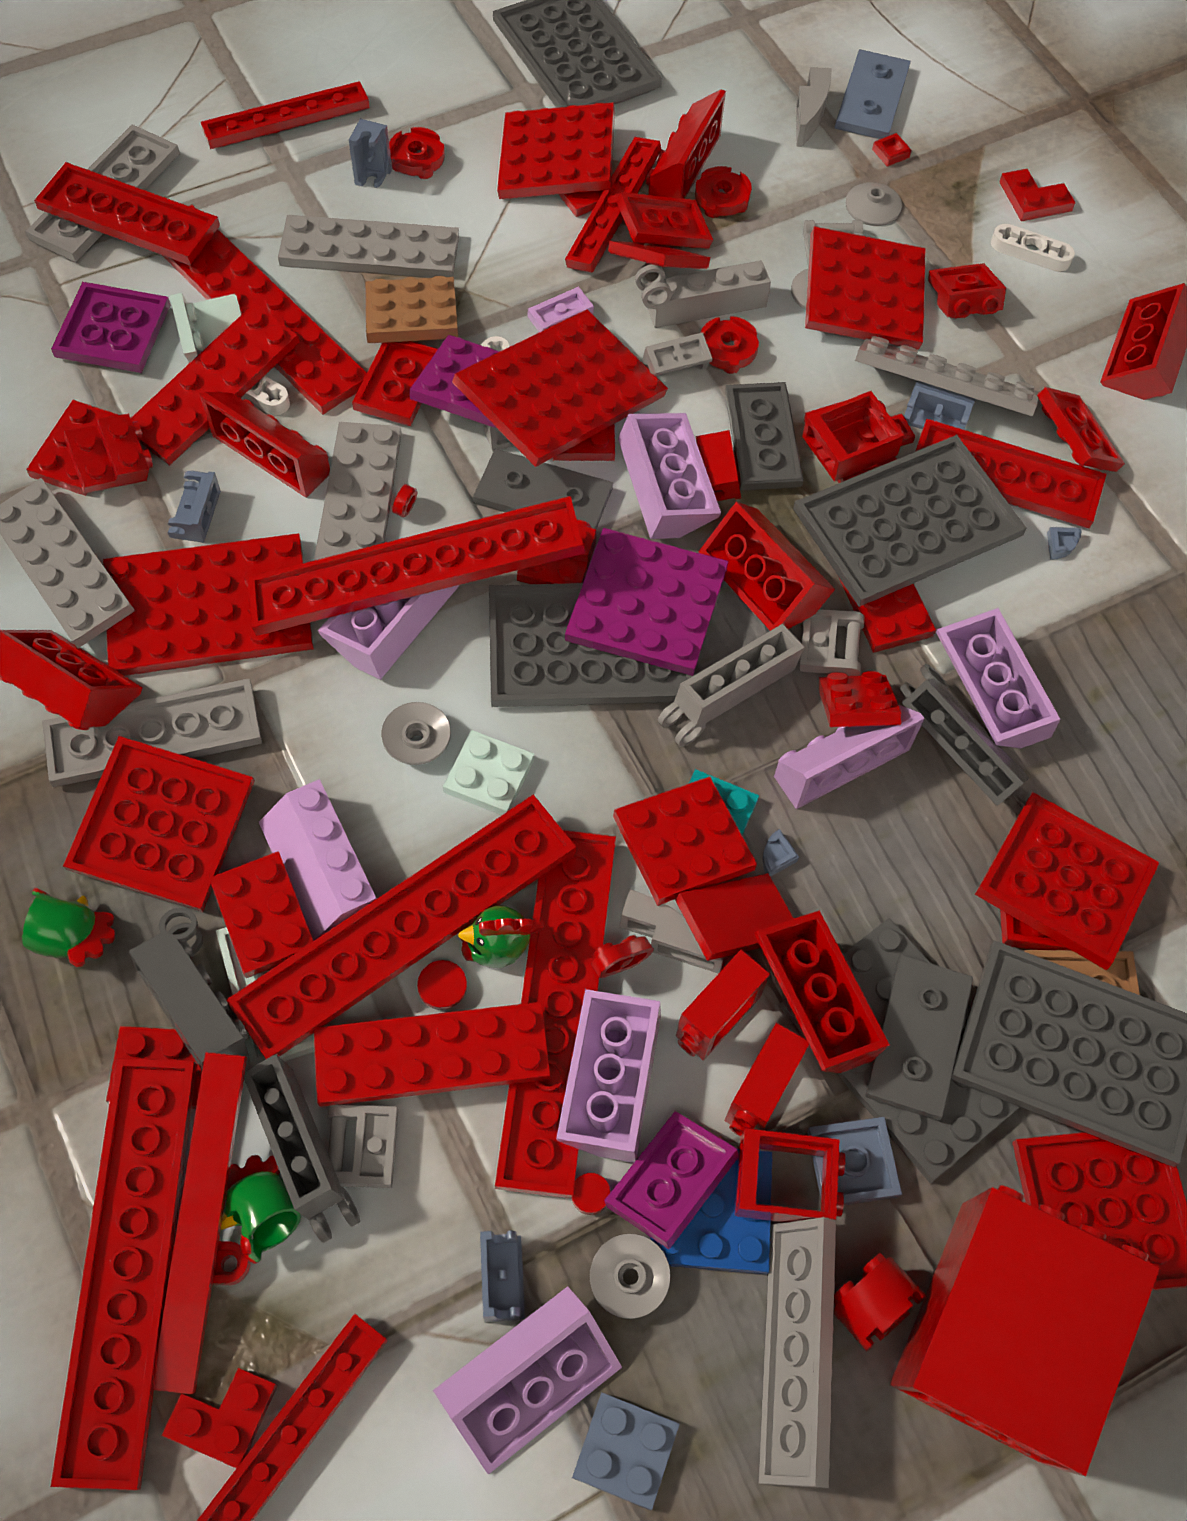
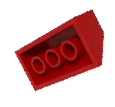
[646,89,726,199]
[1100,283,1187,400]
[200,392,330,498]
[698,502,835,631]
[0,630,143,730]
[754,910,890,1073]

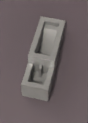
[796,67,832,147]
[620,889,724,973]

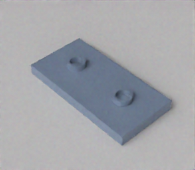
[835,49,911,139]

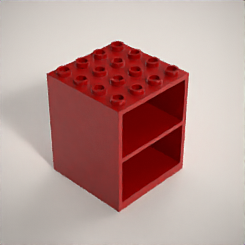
[890,1185,1160,1477]

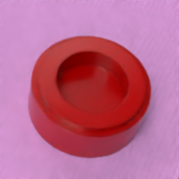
[392,484,418,518]
[571,1173,610,1215]

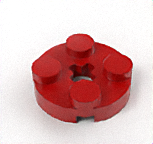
[389,127,445,179]
[695,166,752,218]
[701,316,759,374]

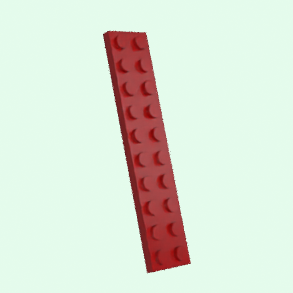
[162,204,367,415]
[248,496,585,636]
[226,794,576,1059]
[495,830,616,1199]
[50,1058,197,1490]

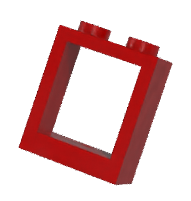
[802,391,904,482]
[676,950,770,1061]
[724,1023,809,1137]
[735,1128,846,1222]

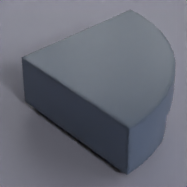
[1047,527,1082,560]
[762,829,799,877]

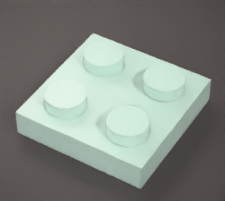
[443,730,534,815]

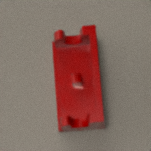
[696,430,741,501]

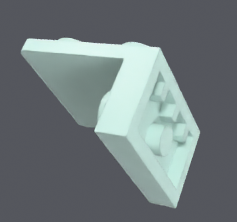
[170,293,241,363]

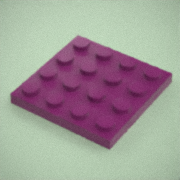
[565,528,728,676]

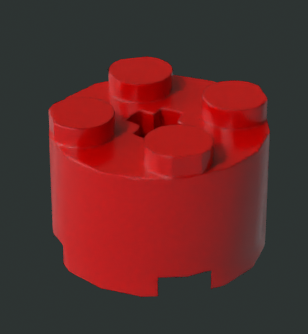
[833,1253,926,1352]

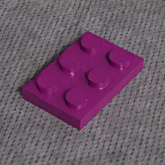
[604,1111,739,1249]

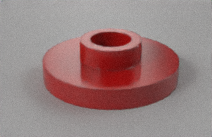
[417,960,467,1010]

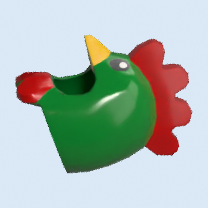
[22,888,115,967]
[458,906,544,968]
[221,1155,301,1264]

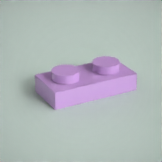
[528,286,594,332]

